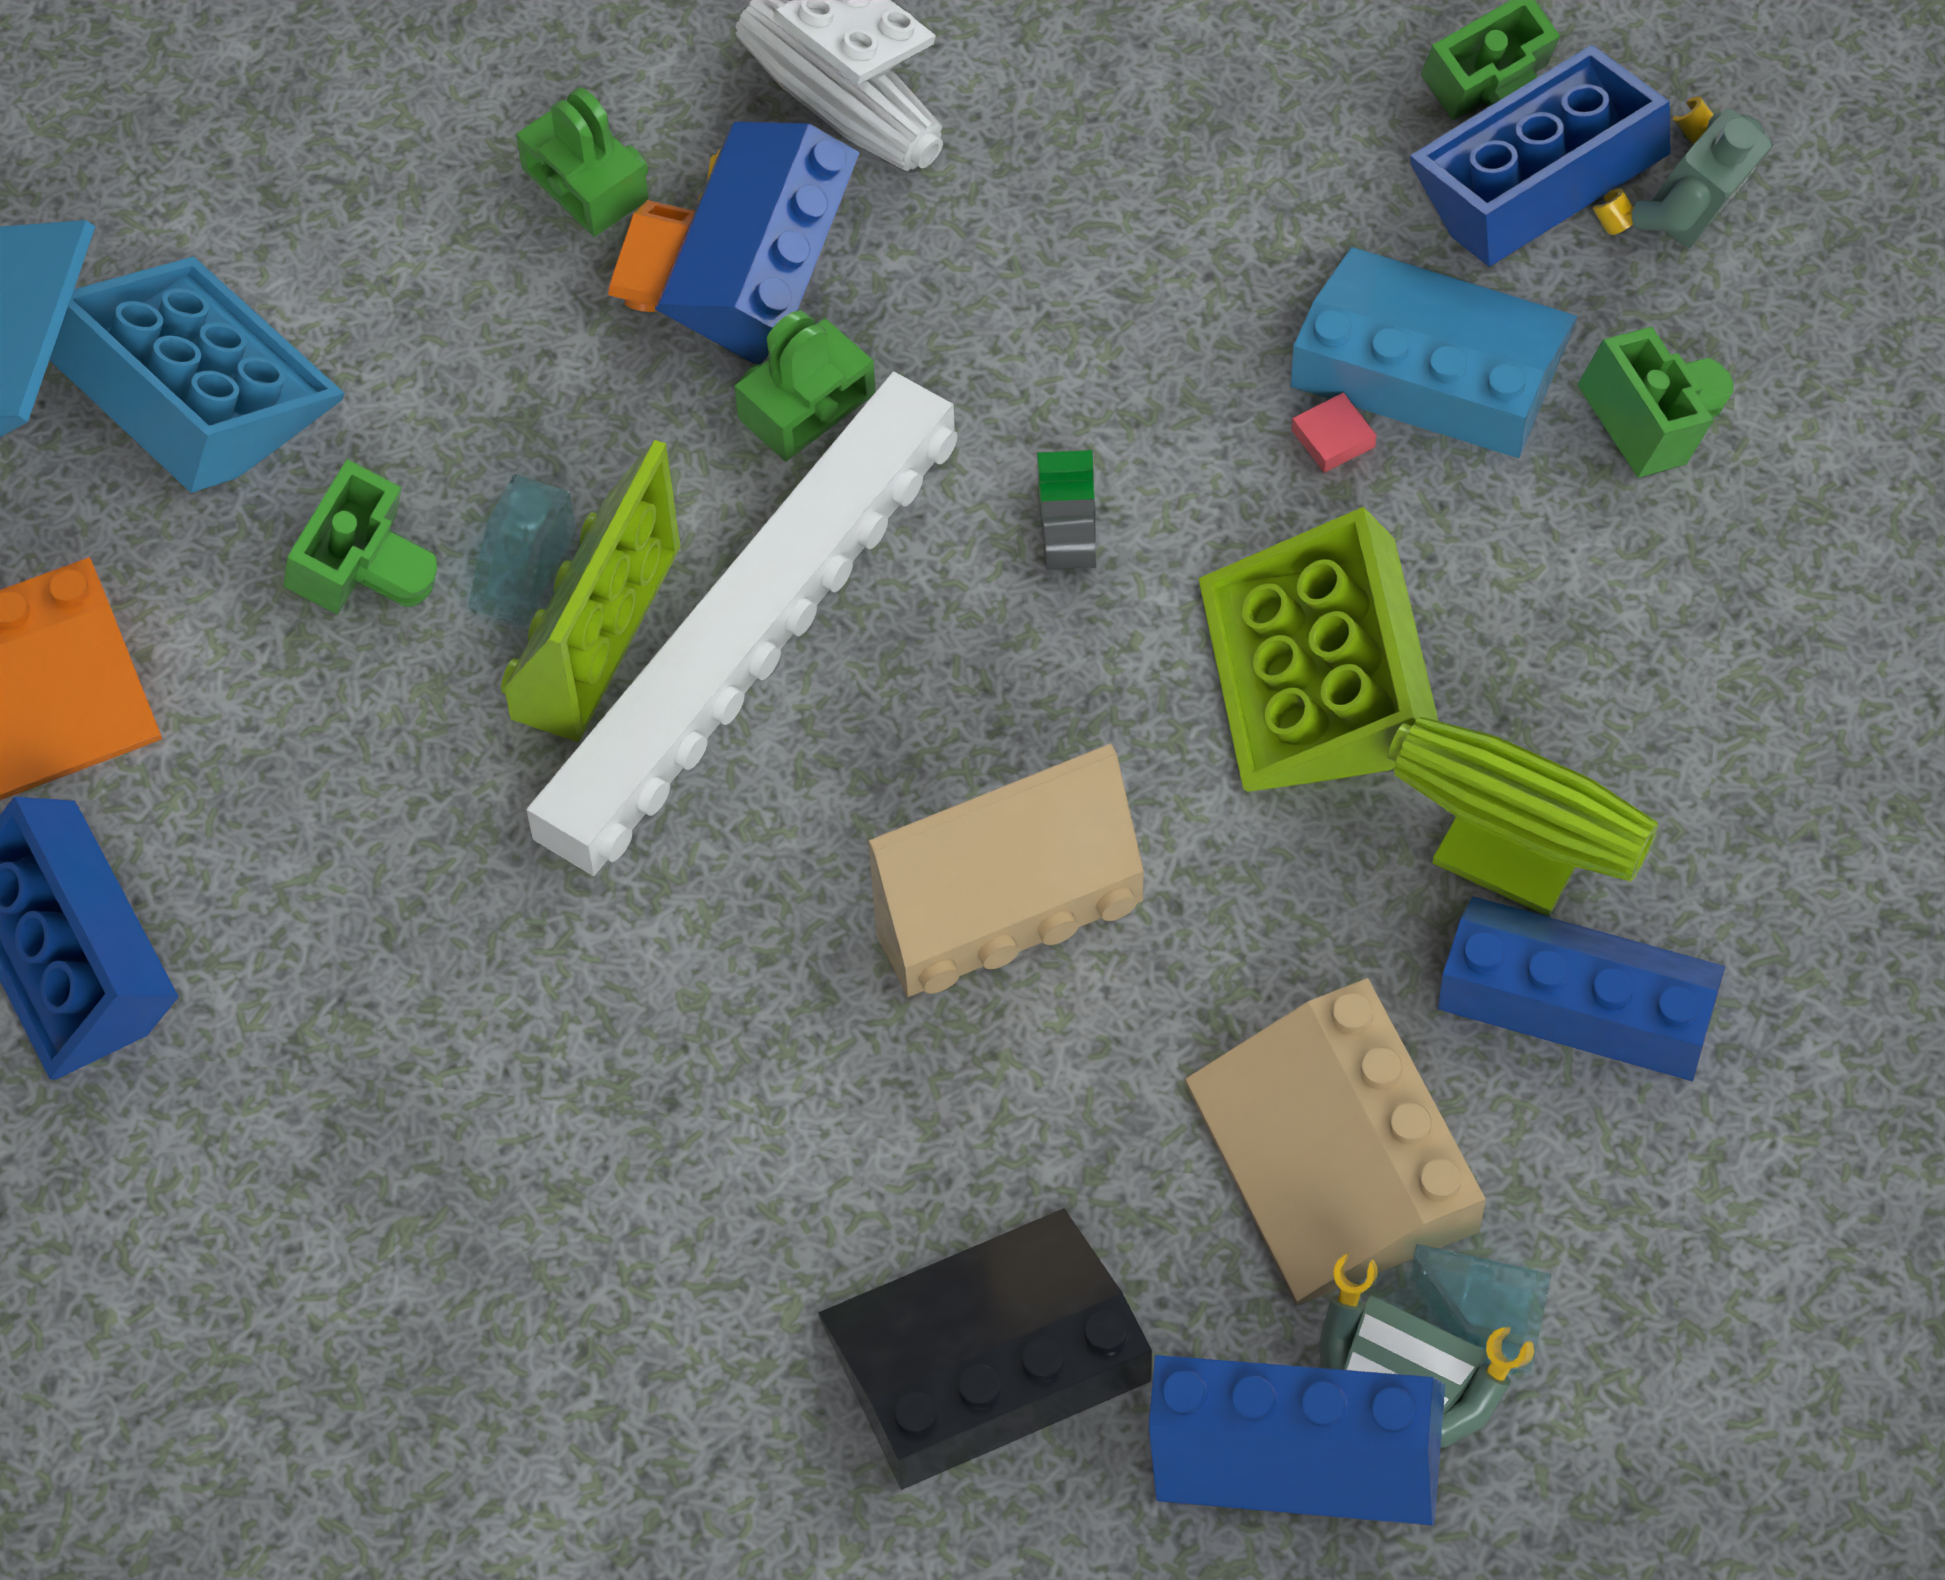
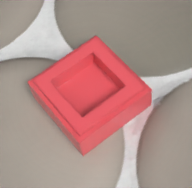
[1292,392,1377,473]

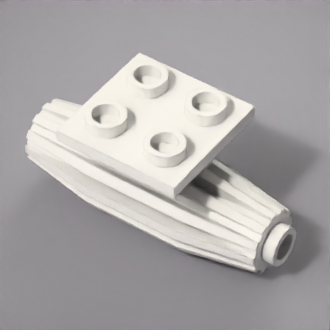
[735,0,943,171]

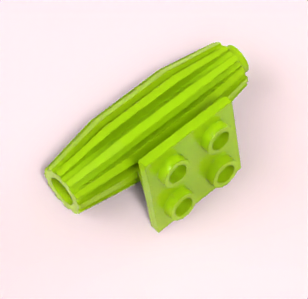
[1387,716,1659,917]

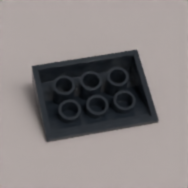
[818,1208,1152,1490]

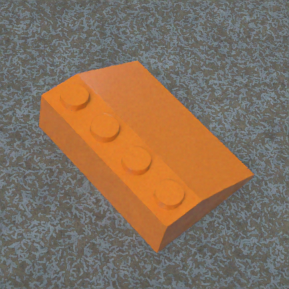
[0,557,162,800]

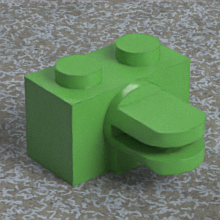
[1421,0,1560,120]
[516,87,649,237]
[734,310,876,462]
[1577,327,1734,478]
[283,459,437,615]

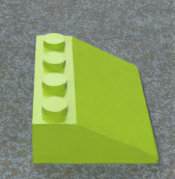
[501,440,681,743]
[1198,506,1439,792]

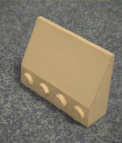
[868,743,1144,997]
[1185,978,1486,1306]

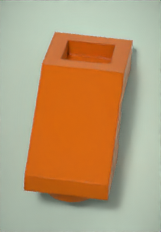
[608,200,695,312]

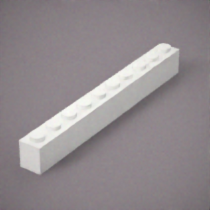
[526,371,957,876]

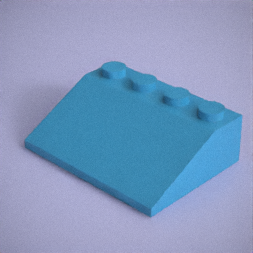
[0,220,96,437]
[1291,247,1577,459]
[50,256,345,493]

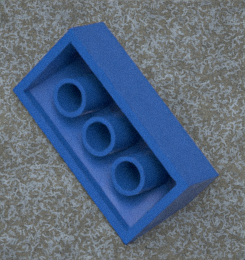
[1410,44,1671,267]
[655,122,860,364]
[0,796,179,1080]
[1438,896,1726,1082]
[1149,1355,1445,1526]

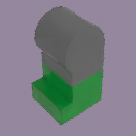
[1037,450,1096,570]

